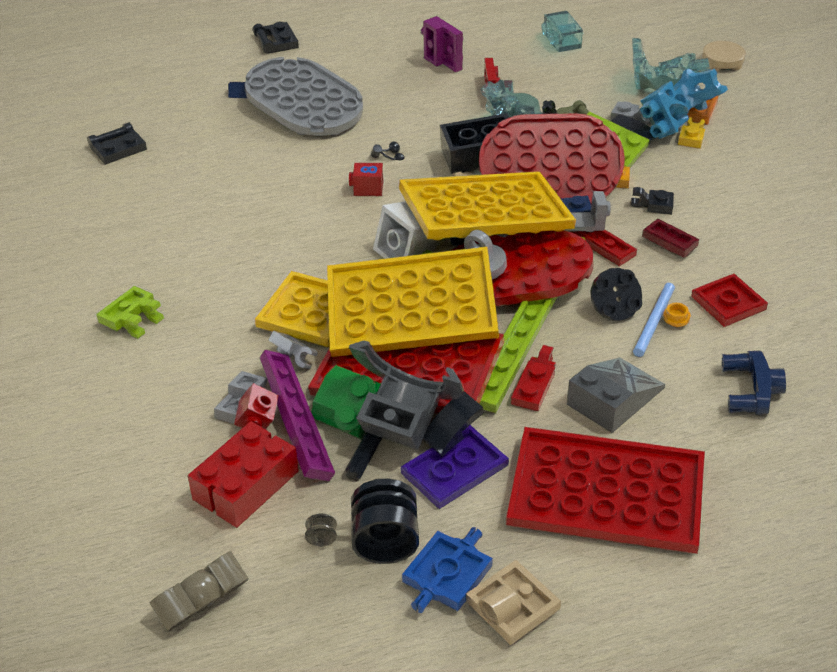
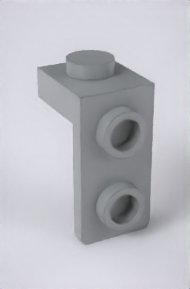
[565,191,611,232]

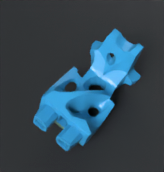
[640,68,728,139]

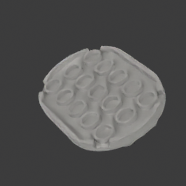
[245,57,363,136]

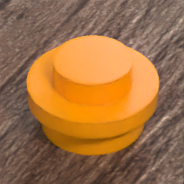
[663,302,691,327]

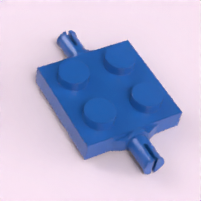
[402,527,493,613]

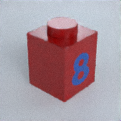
[349,162,384,196]

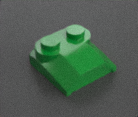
[311,365,381,440]

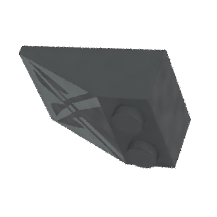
[567,358,665,433]

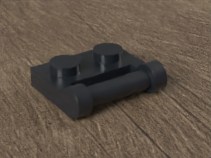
[252,22,299,54]
[87,122,147,165]

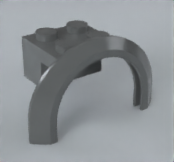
[349,340,464,450]

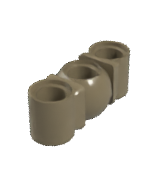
[149,551,249,632]

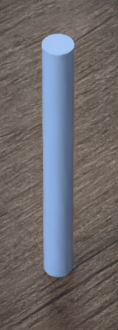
[633,283,675,357]

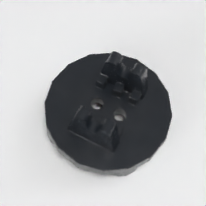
[590,268,643,321]

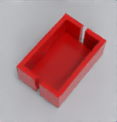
[187,421,299,528]

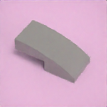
[214,371,267,424]

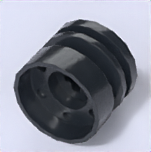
[351,478,419,564]

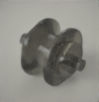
[305,513,337,547]

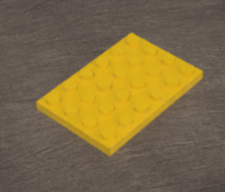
[399,172,576,240]
[327,247,499,357]

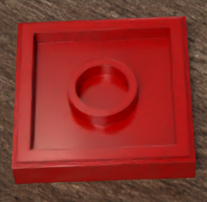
[691,273,768,327]

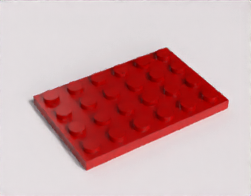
[308,333,504,414]
[506,427,705,554]

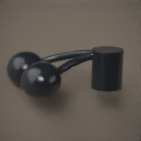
[371,141,405,161]

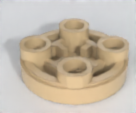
[702,41,746,71]

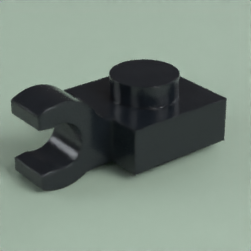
[631,187,674,215]

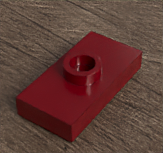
[642,218,699,258]

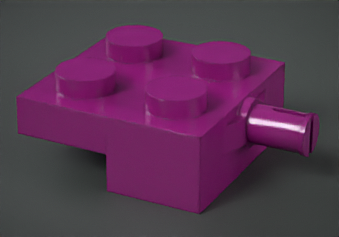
[420,16,464,73]

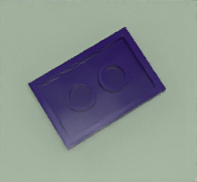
[401,425,509,509]

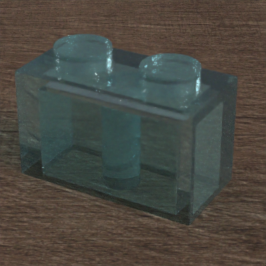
[541,11,583,52]

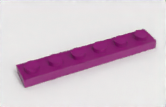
[259,349,335,481]

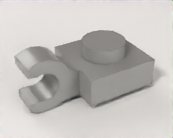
[611,101,650,124]
[269,331,318,369]

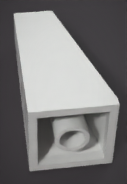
[373,201,447,259]

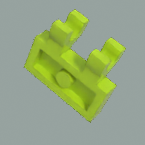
[96,286,164,339]

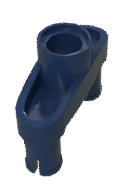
[721,350,786,415]

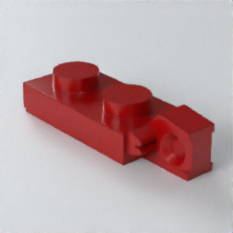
[511,345,556,412]

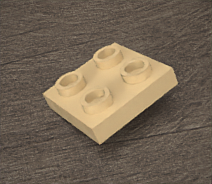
[466,560,561,645]

